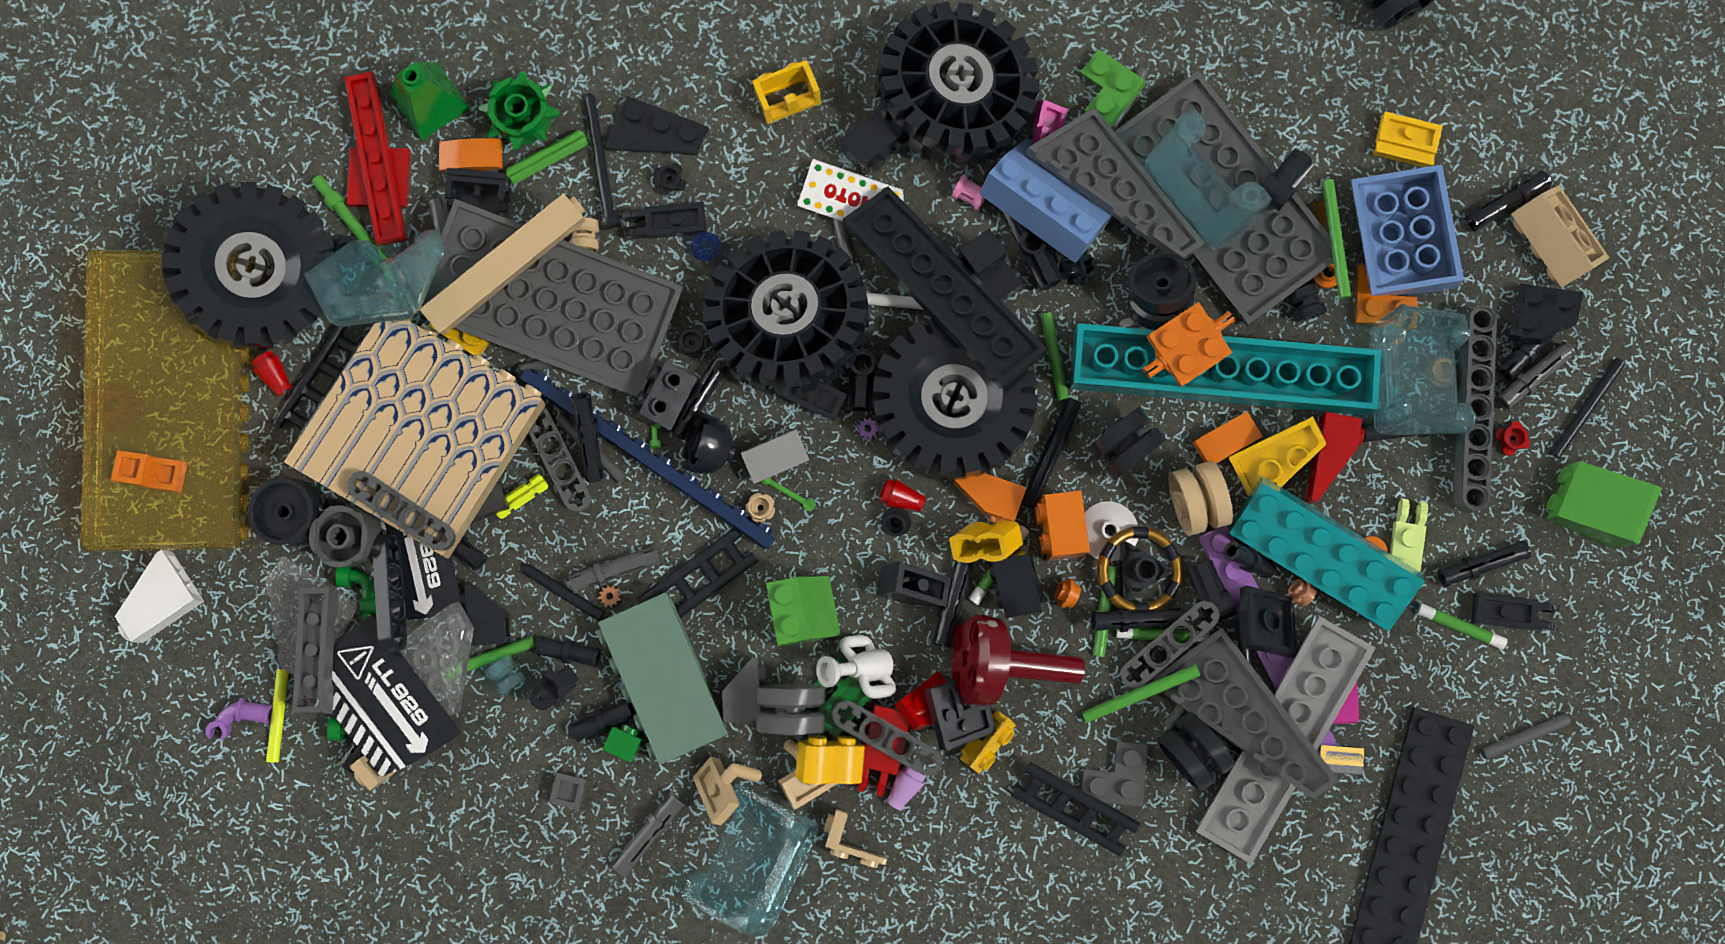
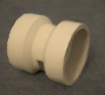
[569,217,599,253]

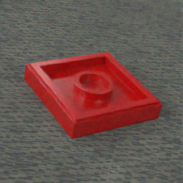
[347,147,411,208]

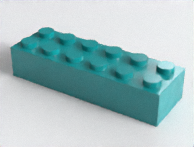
[1229,476,1425,631]

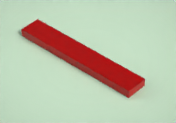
[344,71,408,247]

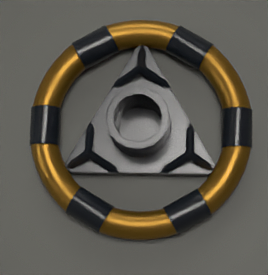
[1097,526,1183,611]

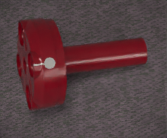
[951,614,1085,706]

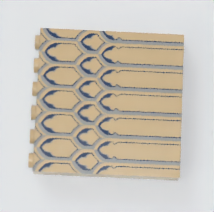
[284,307,546,559]

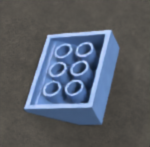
[979,138,1113,263]
[1350,164,1464,296]

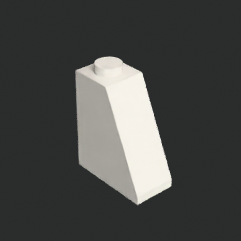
[115,549,204,643]

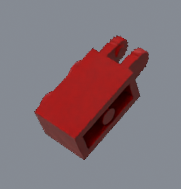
[857,705,909,797]

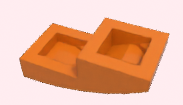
[439,138,502,173]
[1192,411,1263,464]
[111,450,188,493]

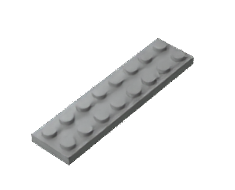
[1196,616,1376,864]

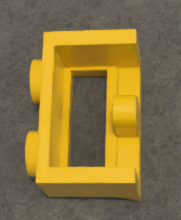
[752,60,822,124]

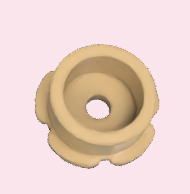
[745,493,775,523]

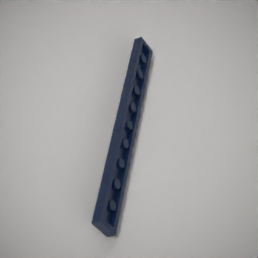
[520,368,775,551]

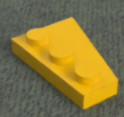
[1229,416,1327,496]

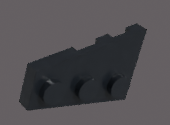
[605,96,709,155]

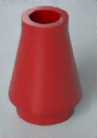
[251,350,293,397]
[879,478,926,513]

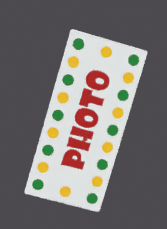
[797,159,904,221]

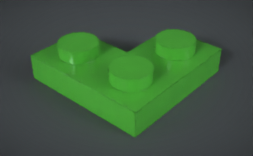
[1081,49,1146,127]

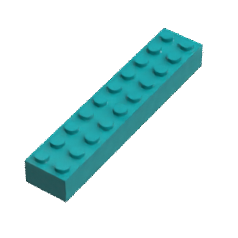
[1069,323,1381,416]

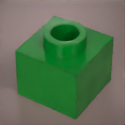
[602,723,644,762]

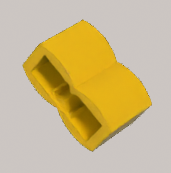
[949,520,1023,563]
[795,735,865,784]

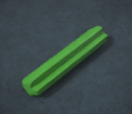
[506,130,588,184]

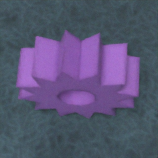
[856,417,878,440]

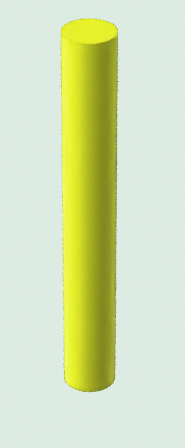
[266,669,289,762]

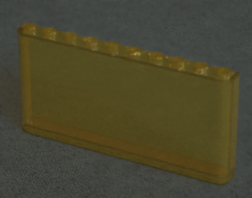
[81,250,251,552]

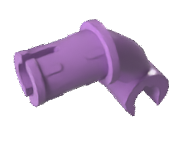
[206,697,272,741]

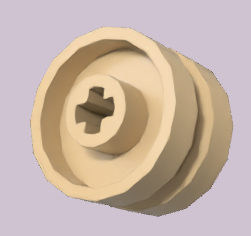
[1168,460,1233,536]

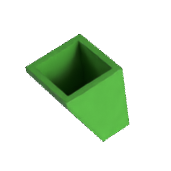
[1546,461,1662,549]
[766,576,841,648]

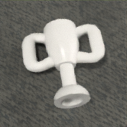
[816,635,896,699]

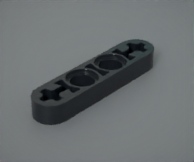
[372,533,407,653]

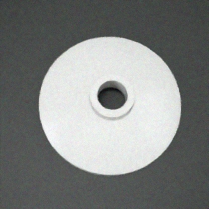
[1085,501,1138,561]

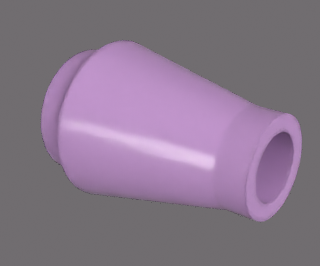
[886,765,926,811]

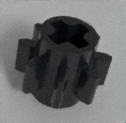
[1059,250,1096,286]

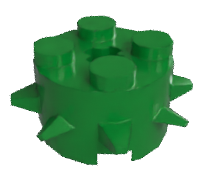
[479,72,560,151]

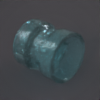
[484,655,527,698]

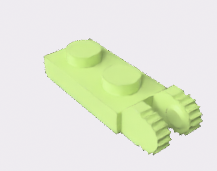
[1390,498,1428,572]

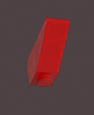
[1305,412,1365,505]

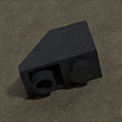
[461,584,511,646]

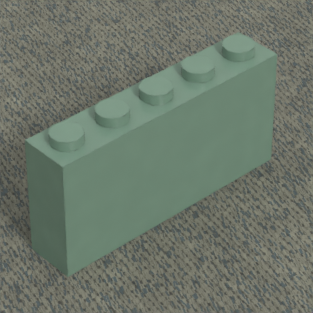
[597,592,730,765]

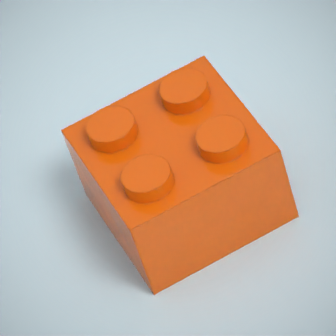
[1034,490,1090,561]

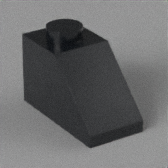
[876,562,951,608]

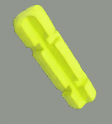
[496,474,548,519]

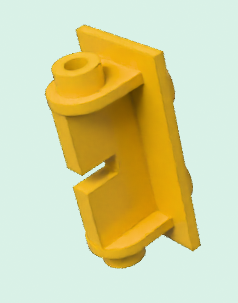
[959,710,1016,774]

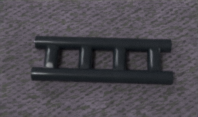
[271,322,365,439]
[636,528,759,618]
[1011,762,1140,856]

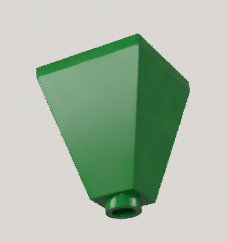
[389,62,470,141]

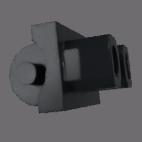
[529,665,579,711]

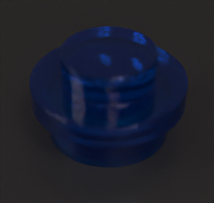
[692,232,721,262]

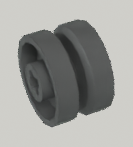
[756,684,825,735]

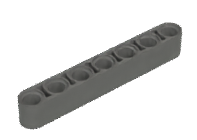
[1453,305,1497,514]

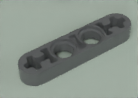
[529,408,592,513]
[347,471,456,551]
[1121,600,1220,688]
[832,701,942,776]

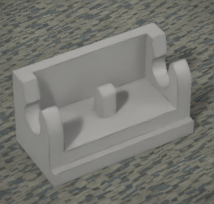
[741,429,809,484]

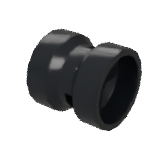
[1288,283,1327,323]

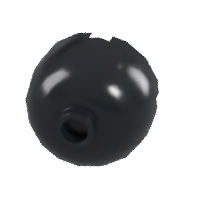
[682,412,736,475]

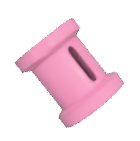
[952,174,985,211]

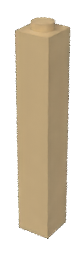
[419,193,586,335]

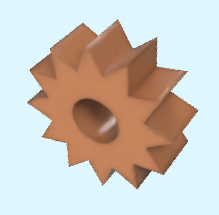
[598,585,622,608]

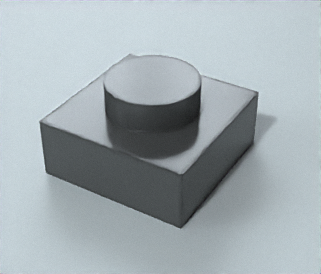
[549,772,588,810]

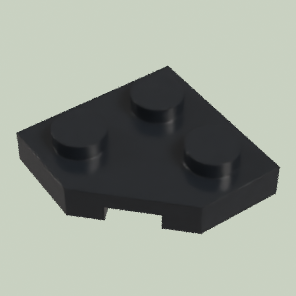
[1508,283,1583,345]

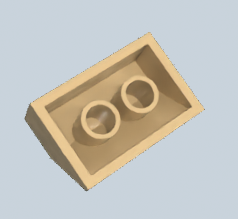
[1511,185,1609,288]

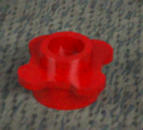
[1494,421,1530,456]

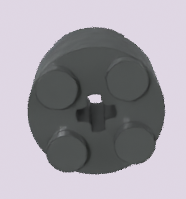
[309,506,383,567]

